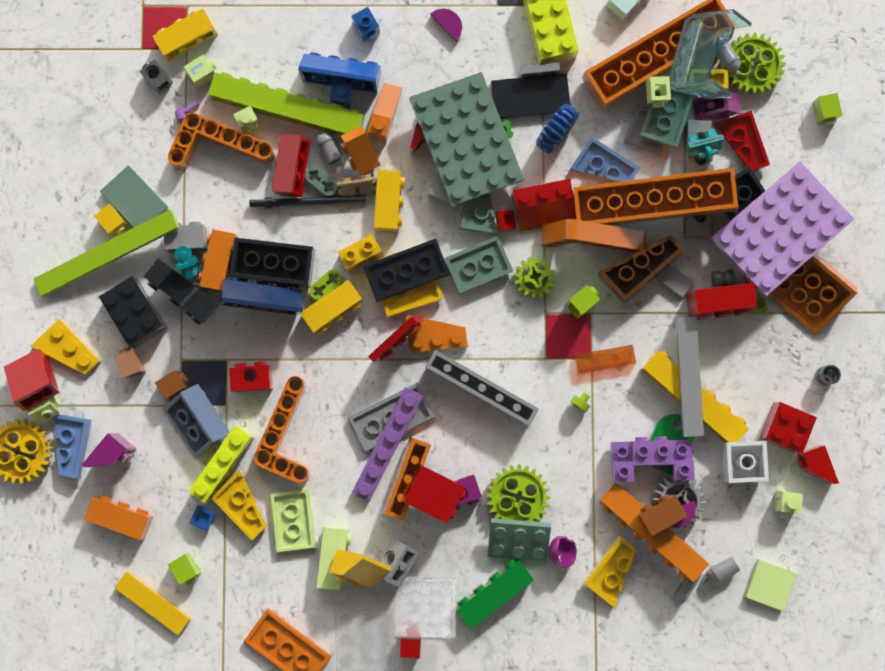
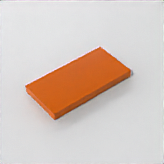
[243,608,332,671]

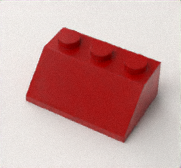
[511,178,576,232]

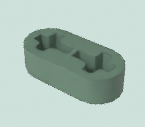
[305,167,338,197]

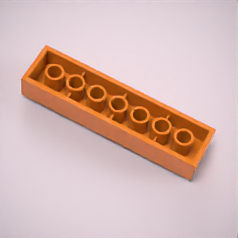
[582,0,737,110]
[573,168,738,226]

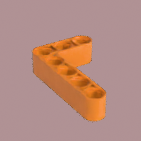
[168,113,275,170]
[541,219,646,253]
[254,376,310,483]

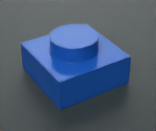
[189,505,217,531]

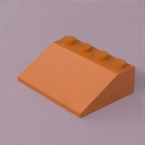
[768,253,858,335]

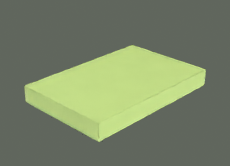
[270,488,316,553]

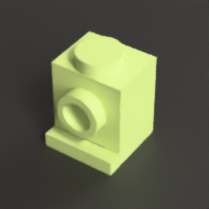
[645,76,671,108]
[233,106,263,135]

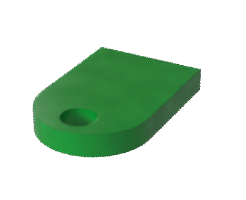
[649,414,694,475]

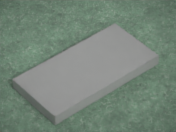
[347,383,435,453]

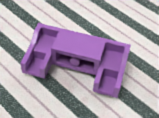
[610,436,695,482]

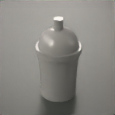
[713,41,741,76]
[316,129,341,165]
[703,557,740,584]

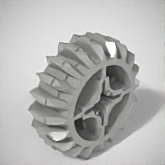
[651,475,706,528]

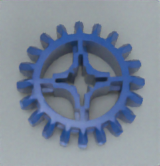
[536,104,579,153]

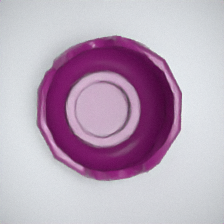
[548,536,577,568]

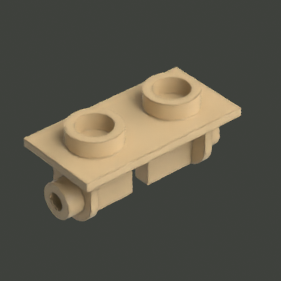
[337,173,377,197]

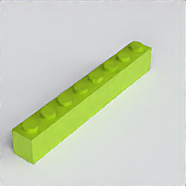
[208,72,364,136]

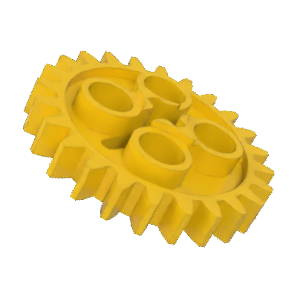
[0,419,53,484]

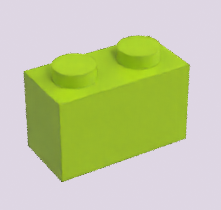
[565,285,600,319]

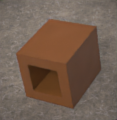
[155,370,189,400]

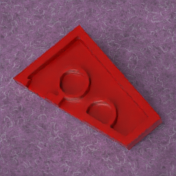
[714,110,770,171]

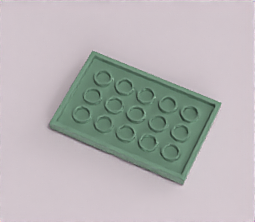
[409,72,524,207]

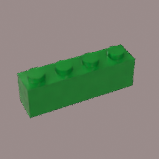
[456,559,534,630]

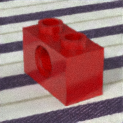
[229,361,273,392]

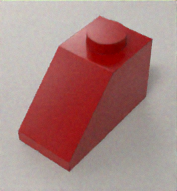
[797,445,839,484]

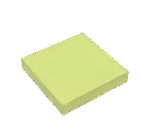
[745,559,797,611]

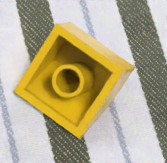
[329,549,391,589]

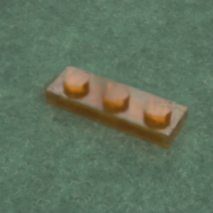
[574,345,636,374]

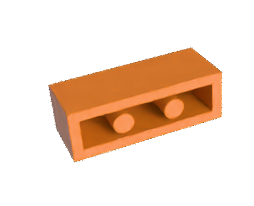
[198,229,238,292]
[84,494,153,540]

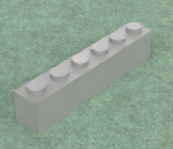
[425,350,539,427]

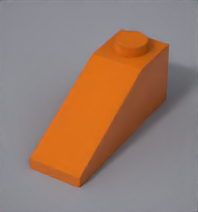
[367,83,402,143]

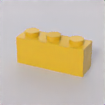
[152,8,217,62]
[374,170,405,232]
[300,280,363,334]

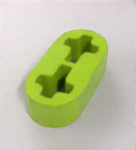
[310,270,343,301]

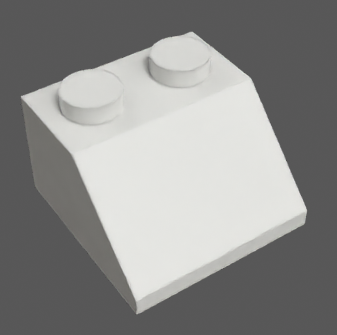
[722,441,769,483]

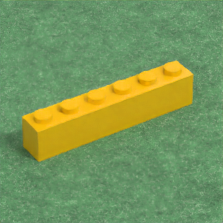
[640,350,749,443]

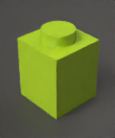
[813,93,843,125]
[167,552,201,585]

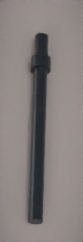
[249,196,366,209]

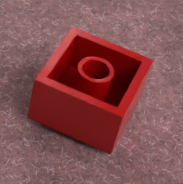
[759,402,817,454]

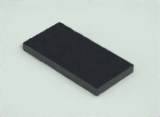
[490,73,571,119]
[363,238,450,303]

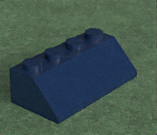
[219,277,303,315]

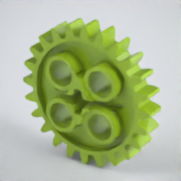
[728,32,786,96]
[486,464,551,522]

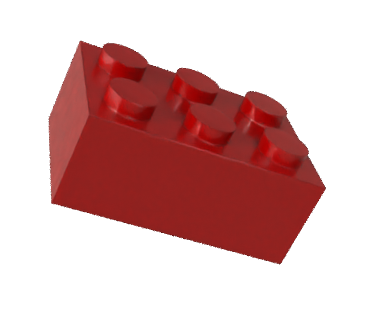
[686,283,757,320]

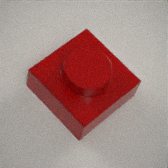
[495,210,517,231]

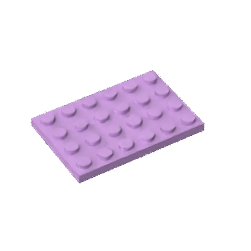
[711,162,854,297]

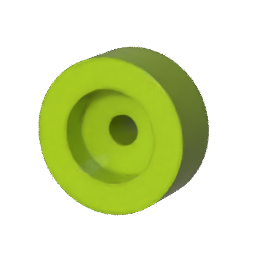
[570,392,590,413]

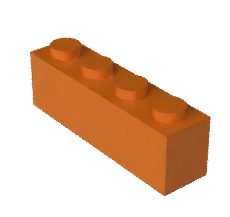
[382,437,431,521]

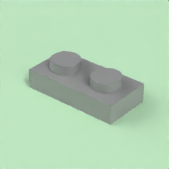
[519,61,560,77]

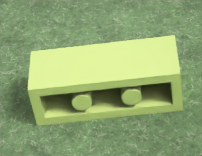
[316,526,352,591]

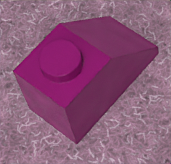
[693,91,741,120]

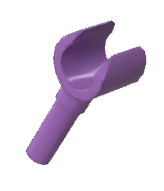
[175,101,199,123]

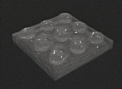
[394,577,456,640]
[335,609,397,671]

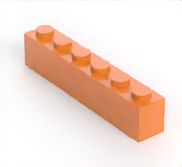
[600,482,709,582]

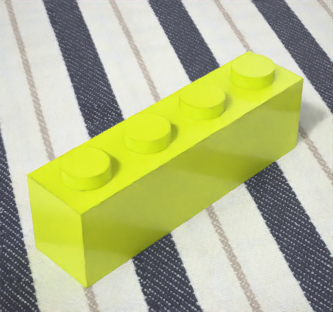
[188,426,254,503]

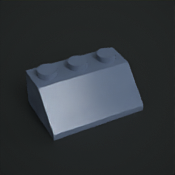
[163,384,230,458]

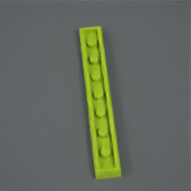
[33,210,180,297]

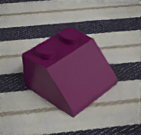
[82,433,136,467]

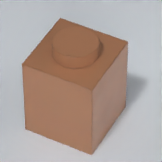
[114,347,146,379]

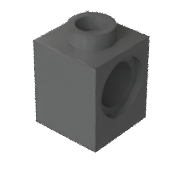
[139,60,173,94]

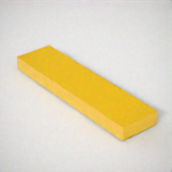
[114,571,191,635]

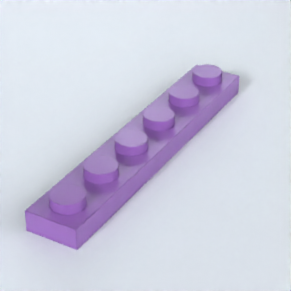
[351,387,423,502]

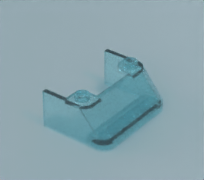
[669,9,752,99]

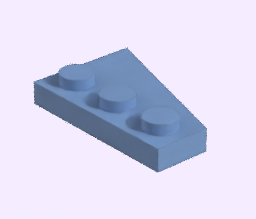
[570,136,640,182]
[52,414,92,479]

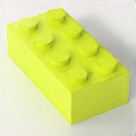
[523,0,579,64]

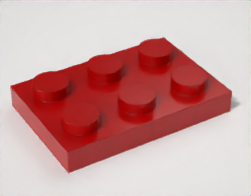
[368,314,424,362]

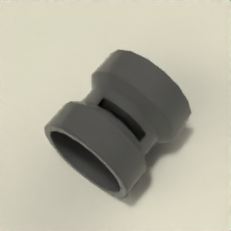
[711,269,736,288]
[815,365,841,385]

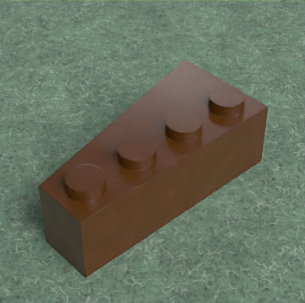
[598,235,684,305]

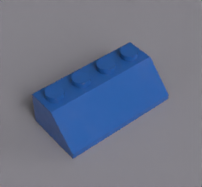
[298,52,381,93]

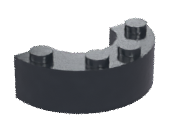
[143,258,219,326]

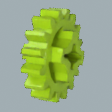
[513,256,556,299]

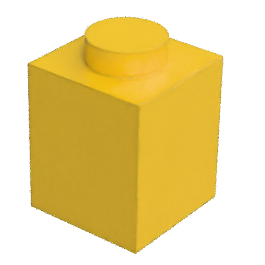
[94,204,128,237]

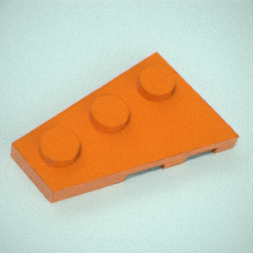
[405,314,468,353]

